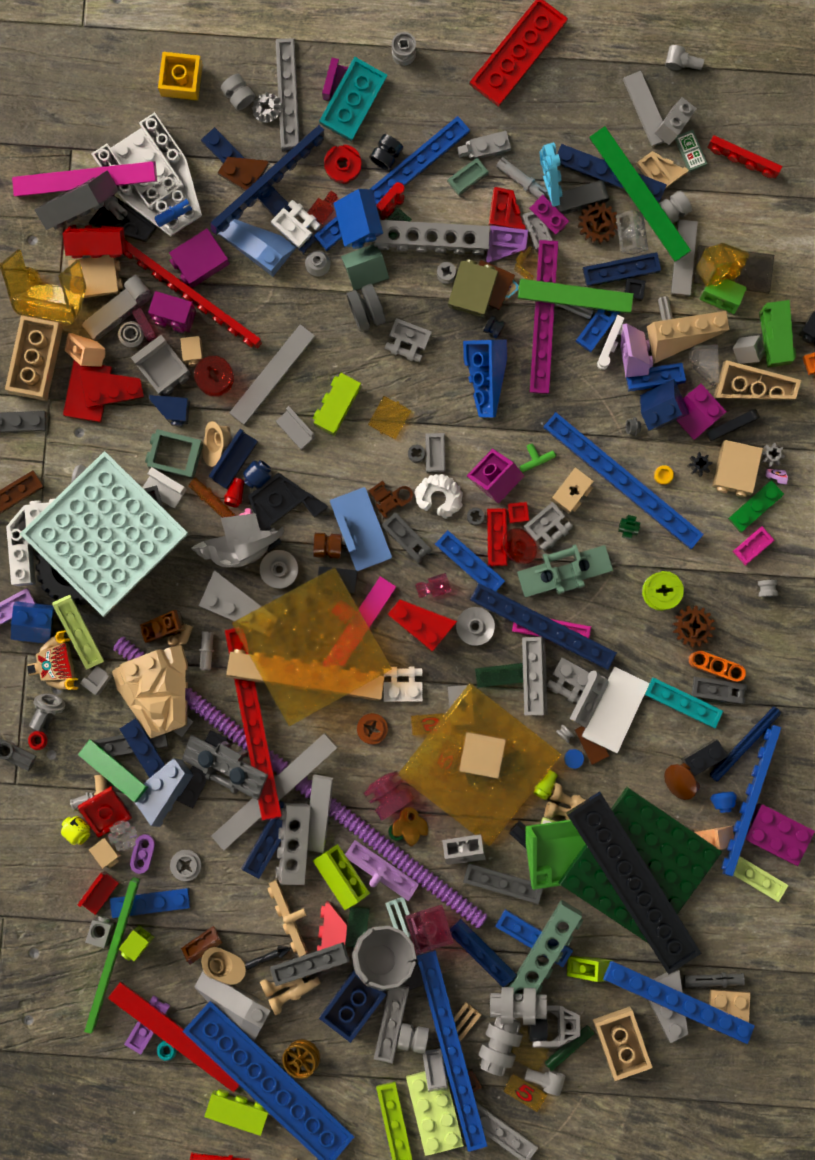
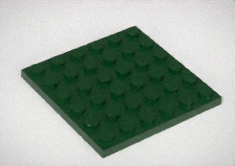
[559,787,722,944]

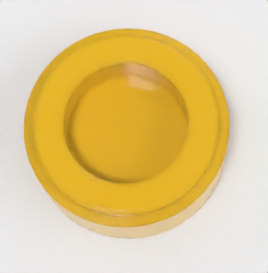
[654,465,674,485]

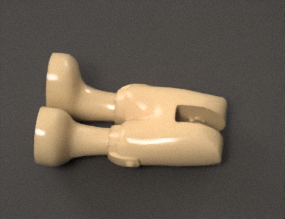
[544,783,585,820]
[260,975,321,1016]

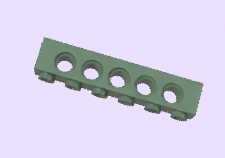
[509,900,583,994]

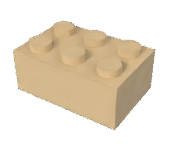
[593,1007,652,1081]

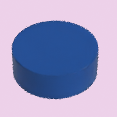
[564,749,584,769]

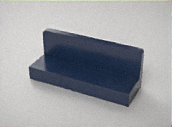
[209,428,258,489]

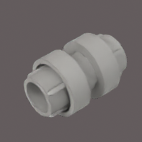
[490,987,547,1025]
[478,1018,523,1076]

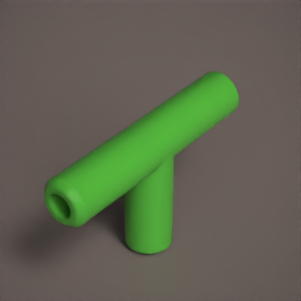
[519,443,556,473]

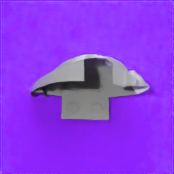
[191,513,284,568]

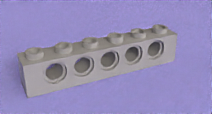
[374,220,490,255]

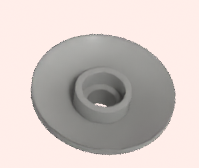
[260,550,298,588]
[456,607,495,646]

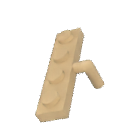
[267,879,308,957]

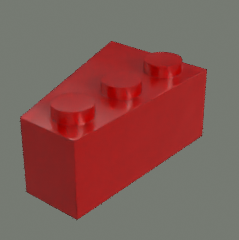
[63,224,126,259]
[388,599,457,652]

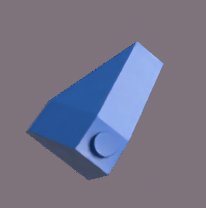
[463,339,507,417]

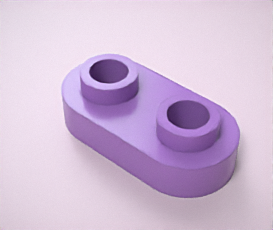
[130,834,155,874]

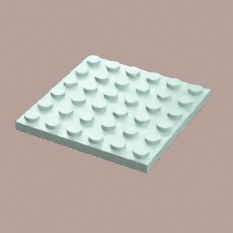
[20,451,188,617]

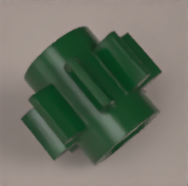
[618,515,640,539]

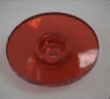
[503,528,537,564]

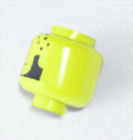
[61,816,90,845]

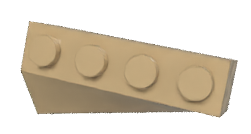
[647,311,730,364]

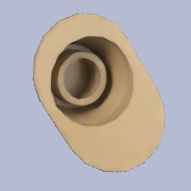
[202,421,232,467]
[201,947,246,985]

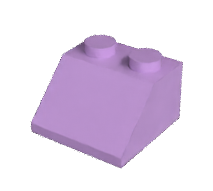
[620,324,653,377]

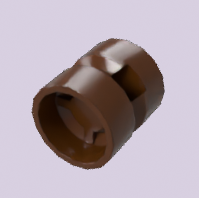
[313,532,342,559]

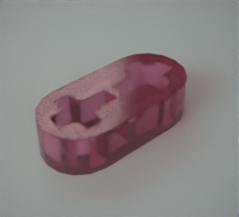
[132,307,157,342]

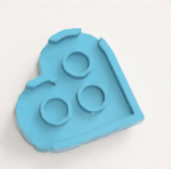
[540,143,562,207]

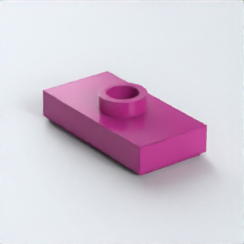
[732,526,775,566]

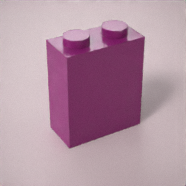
[169,228,230,288]

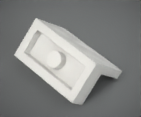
[143,467,187,508]

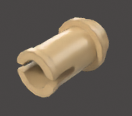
[94,775,107,796]

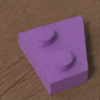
[486,226,528,263]

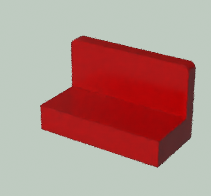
[77,871,120,915]

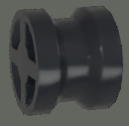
[483,315,506,339]

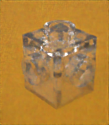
[108,821,138,851]

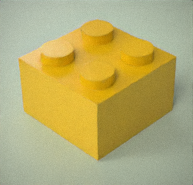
[158,52,203,100]

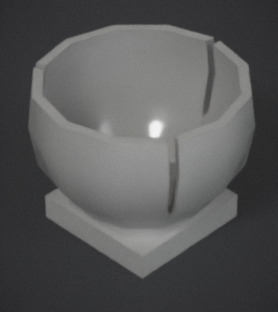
[352,925,416,991]

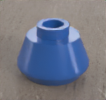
[710,792,737,813]

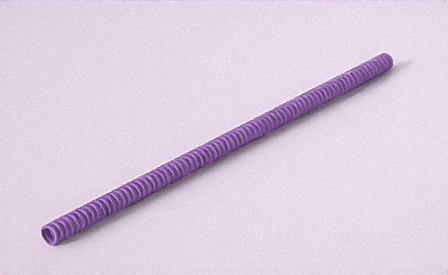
[113,637,487,929]

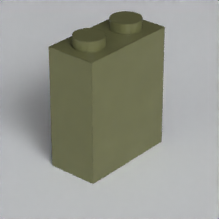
[448,259,498,318]

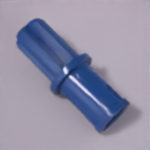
[154,199,192,227]

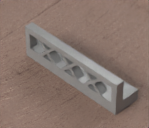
[522,637,548,716]

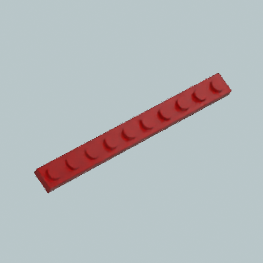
[123,240,262,349]
[224,627,282,821]

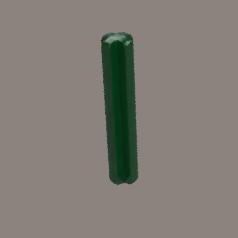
[545,1025,594,1071]

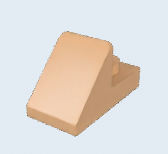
[695,826,734,850]

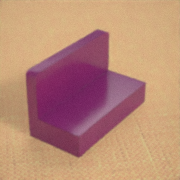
[322,57,348,101]

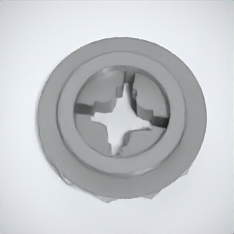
[252,92,281,123]
[33,694,65,715]
[170,850,201,881]

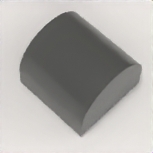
[29,709,53,732]

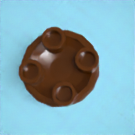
[664,763,700,800]

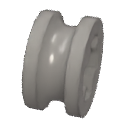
[556,724,575,743]

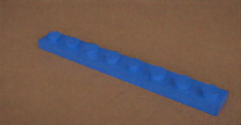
[721,725,781,877]
[603,961,755,1044]

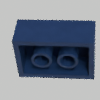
[319,970,387,1043]

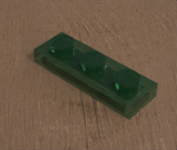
[475,663,523,688]

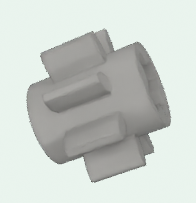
[761,443,785,467]

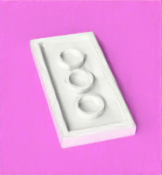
[581,667,649,754]

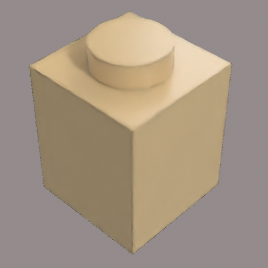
[180,336,204,367]
[89,837,121,869]

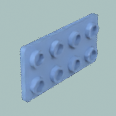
[330,487,392,571]

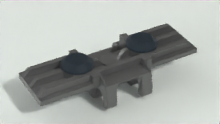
[182,735,268,800]

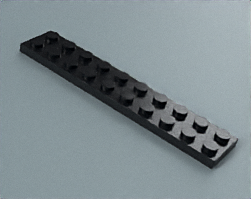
[566,791,702,975]

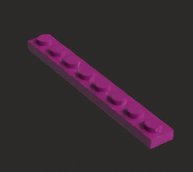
[529,240,558,394]

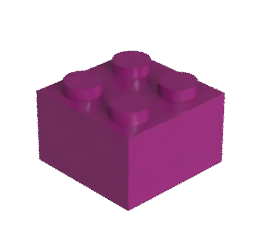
[148,291,197,333]

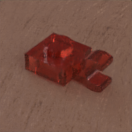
[307,191,338,225]

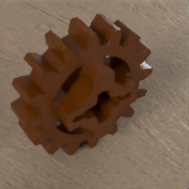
[578,202,619,245]
[672,605,715,648]

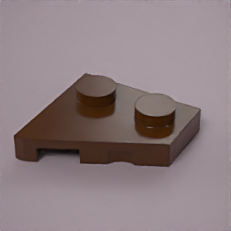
[217,157,270,191]

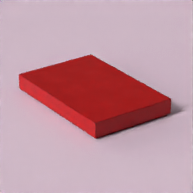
[63,360,112,423]

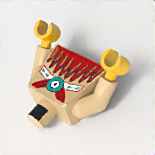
[27,630,78,690]

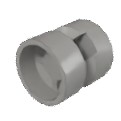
[392,32,416,66]
[220,74,256,111]
[659,191,692,223]
[397,1023,429,1054]

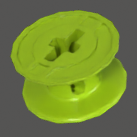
[642,571,684,611]

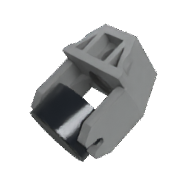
[528,1006,580,1048]

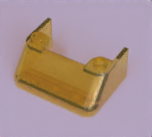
[0,250,86,325]

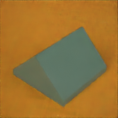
[341,244,389,290]

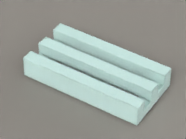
[385,897,417,937]

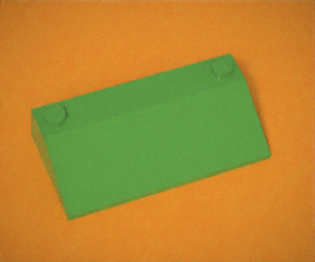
[526,820,585,890]

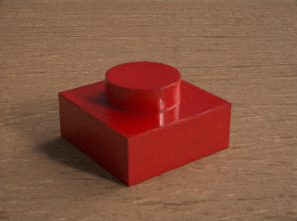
[508,502,529,524]

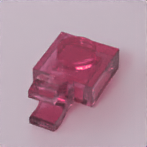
[415,573,451,598]

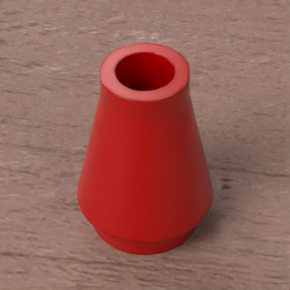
[224,478,245,508]

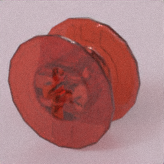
[194,356,234,397]

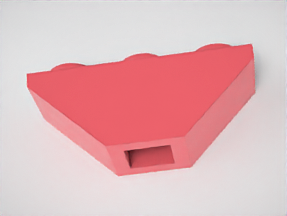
[317,901,348,951]

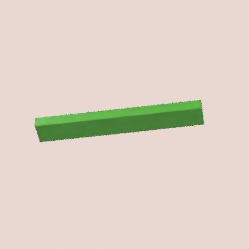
[518,279,633,314]

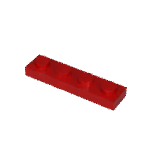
[707,135,782,179]

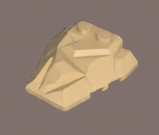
[112,645,188,738]

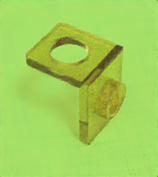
[514,246,534,280]

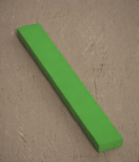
[84,877,140,1034]

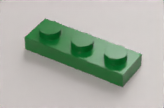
[728,480,784,533]

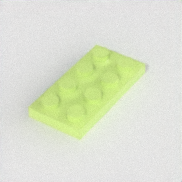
[406,1071,464,1156]

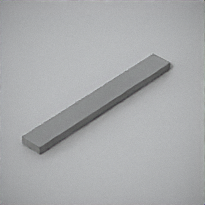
[211,733,338,851]

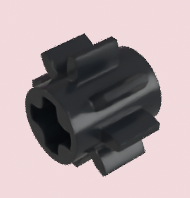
[687,452,712,477]

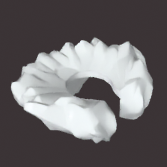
[414,474,463,519]

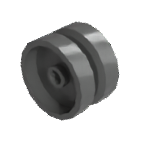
[346,284,386,332]

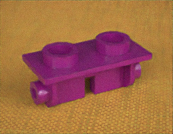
[529,195,569,235]

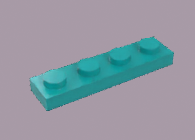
[644,677,723,729]

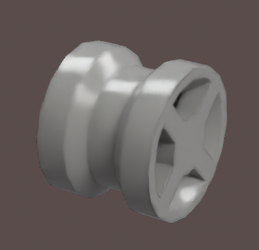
[437,262,456,284]
[758,580,778,597]

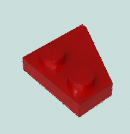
[488,187,525,230]

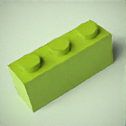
[313,373,362,436]
[313,844,370,910]
[204,1089,268,1136]

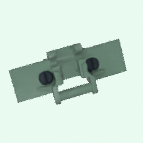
[517,544,613,597]

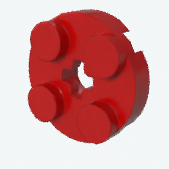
[324,145,362,184]

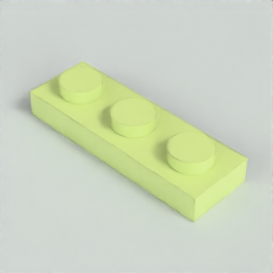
[733,856,788,902]

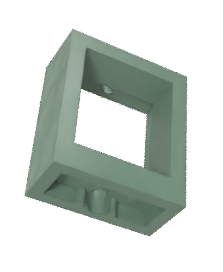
[145,429,203,480]

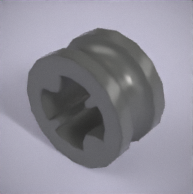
[408,444,425,463]
[467,508,484,526]

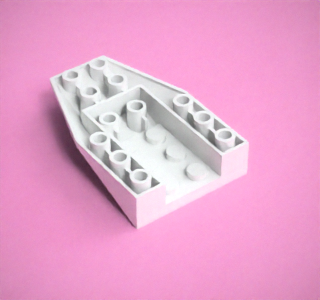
[92,112,202,237]

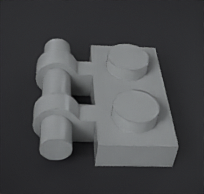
[384,318,432,362]
[523,502,573,552]
[546,658,589,703]

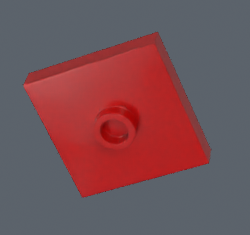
[78,786,132,838]

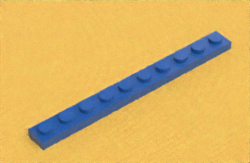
[314,116,470,251]
[543,412,704,550]
[416,950,487,1152]

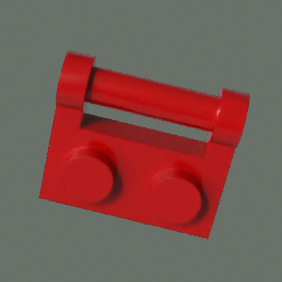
[376,182,405,220]

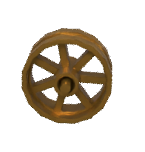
[282,1039,320,1079]

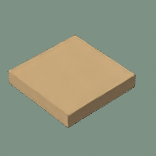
[459,732,506,778]

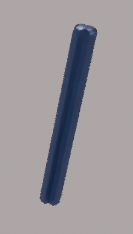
[710,706,781,782]

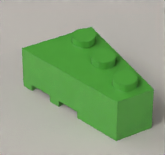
[759,300,796,368]

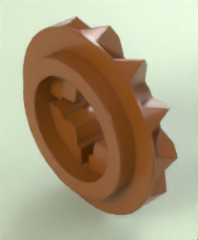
[357,713,388,744]

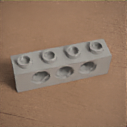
[276,803,310,885]

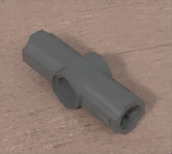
[0,738,37,771]

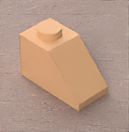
[64,333,105,367]

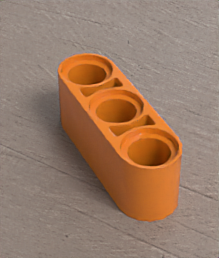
[688,651,746,682]

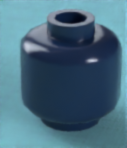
[243,460,272,489]

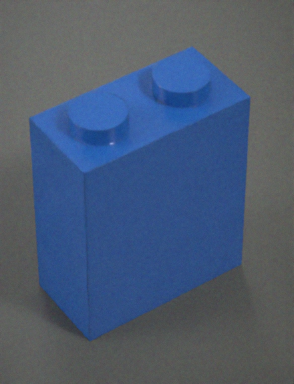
[334,189,383,249]

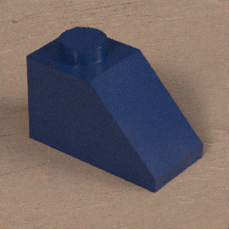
[149,395,190,427]

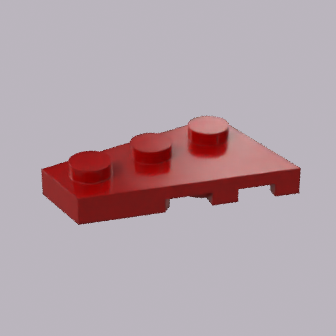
[79,370,144,408]

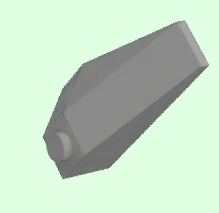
[194,971,272,1042]

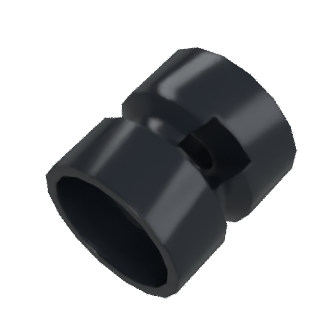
[369,134,403,171]

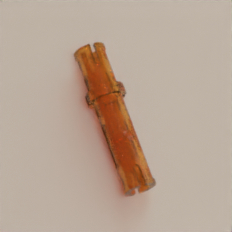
[188,477,237,518]

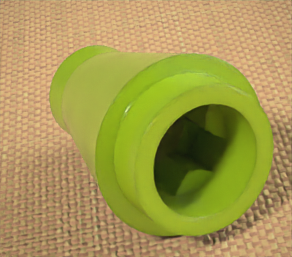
[533,770,558,800]

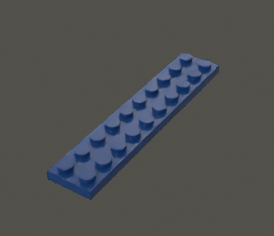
[182,1001,354,1160]

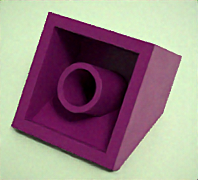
[676,383,726,440]
[467,448,524,504]

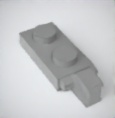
[457,131,511,159]

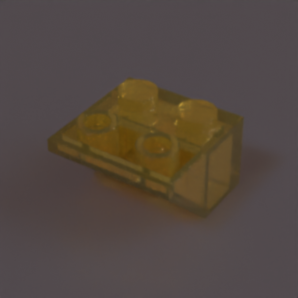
[696,243,750,287]

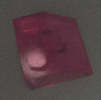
[405,904,454,955]

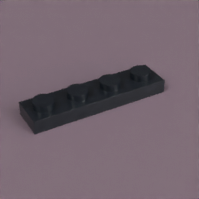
[176,730,228,809]

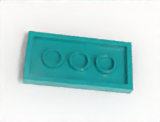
[319,56,387,142]

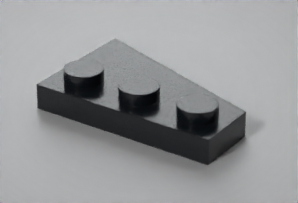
[89,195,157,242]

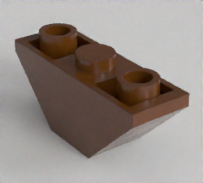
[140,610,185,643]

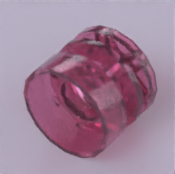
[363,770,415,821]

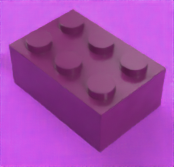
[745,803,815,866]

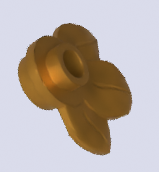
[392,807,428,847]

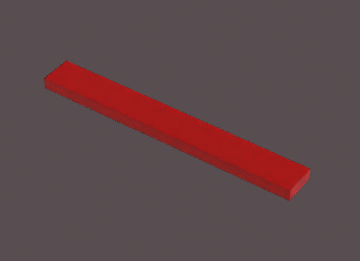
[108,981,239,1093]

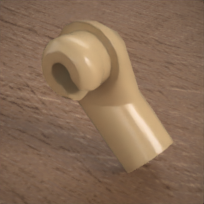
[167,624,193,647]

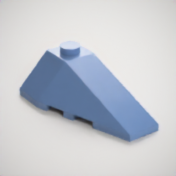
[218,219,296,277]

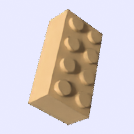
[5,315,63,401]

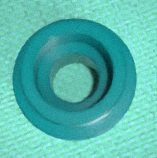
[157,1041,177,1061]

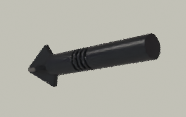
[244,946,292,971]

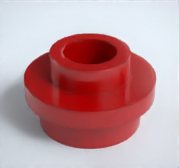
[28,731,48,750]

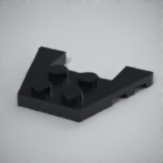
[248,472,328,553]

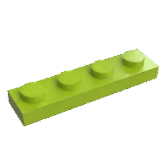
[376,1081,413,1160]

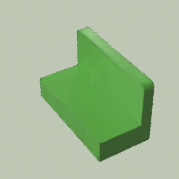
[700,273,747,314]

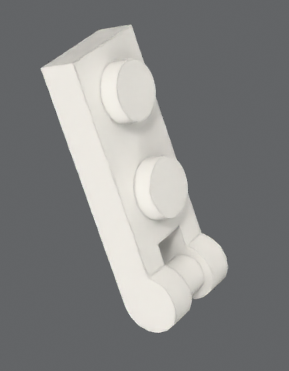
[597,315,624,370]

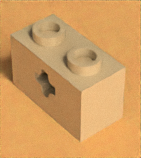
[551,467,593,514]

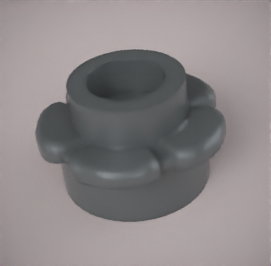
[626,417,641,436]

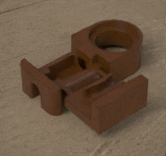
[368,481,413,518]

